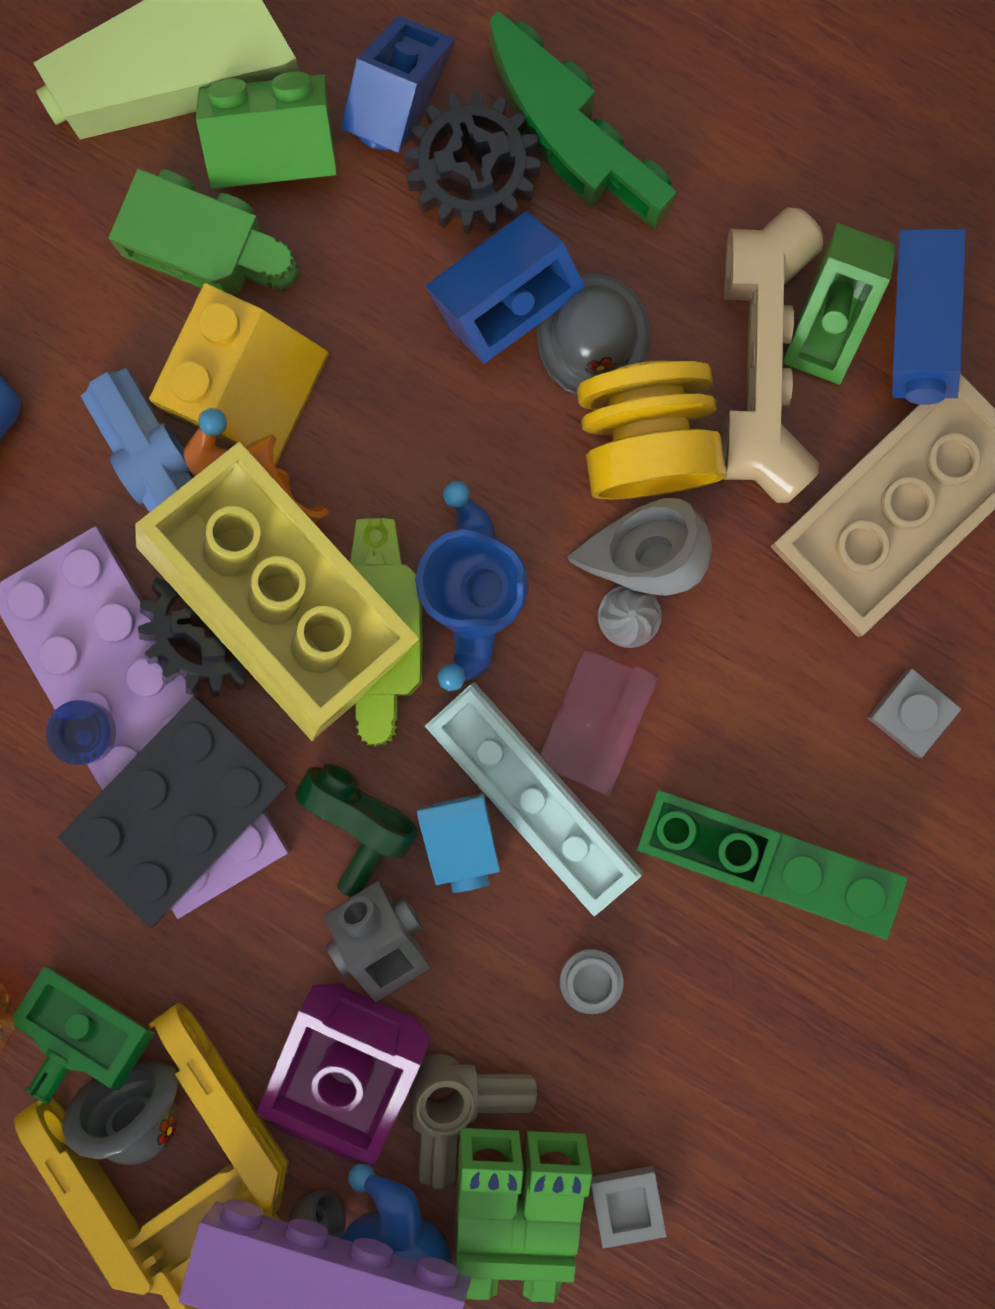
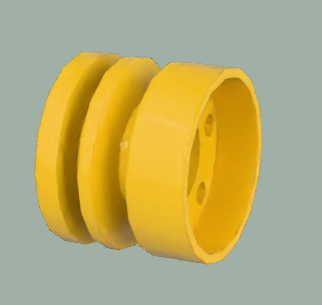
[577,361,727,500]

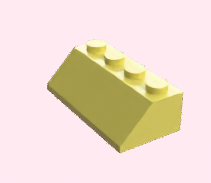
[135,442,419,741]

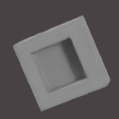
[867,669,961,758]
[591,1166,667,1249]

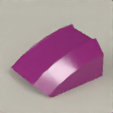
[255,983,431,1168]

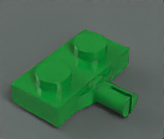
[8,966,155,1104]

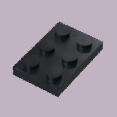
[57,696,290,928]

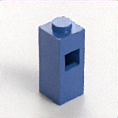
[892,229,966,405]

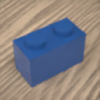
[425,211,585,364]

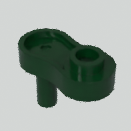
[295,764,418,897]

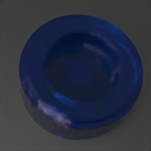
[46,700,116,765]

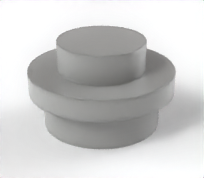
[560,949,624,1014]

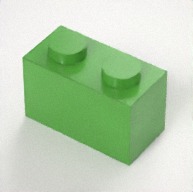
[196,71,337,189]

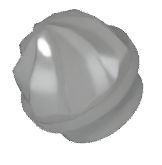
[598,585,662,648]

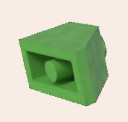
[782,223,896,385]

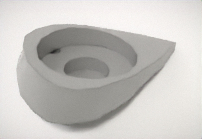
[567,498,712,596]

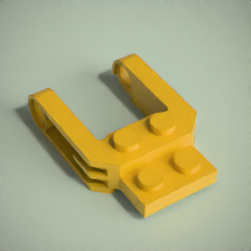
[14,1003,289,1309]

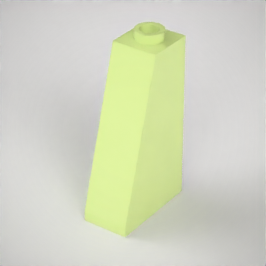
[33,0,300,139]

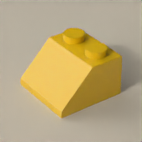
[149,283,329,466]

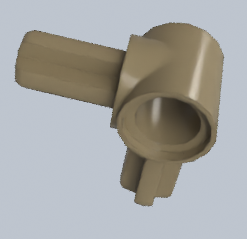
[410,1053,537,1189]

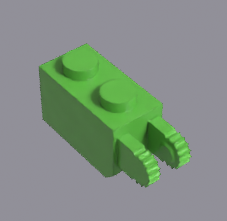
[108,168,300,295]

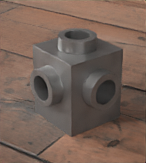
[324,881,431,1003]

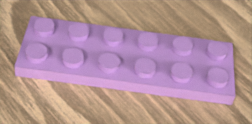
[0,526,291,919]

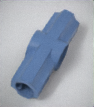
[81,368,194,513]

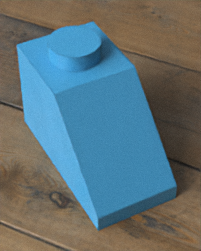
[417,793,500,893]

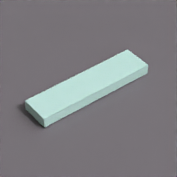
[425,682,643,917]

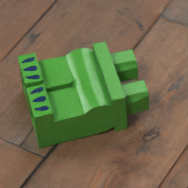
[453,1128,592,1303]

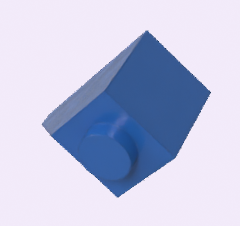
[340,15,455,153]

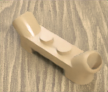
[721,207,823,503]

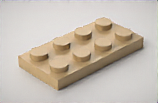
[770,374,995,637]

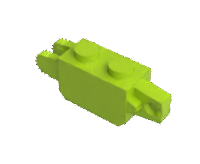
[350,518,423,747]

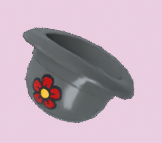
[536,273,650,395]
[61,1061,179,1165]

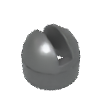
[288,1189,346,1238]

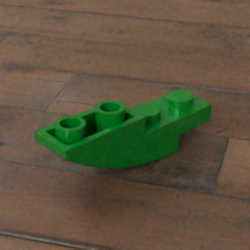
[490,11,677,230]
[637,790,908,940]

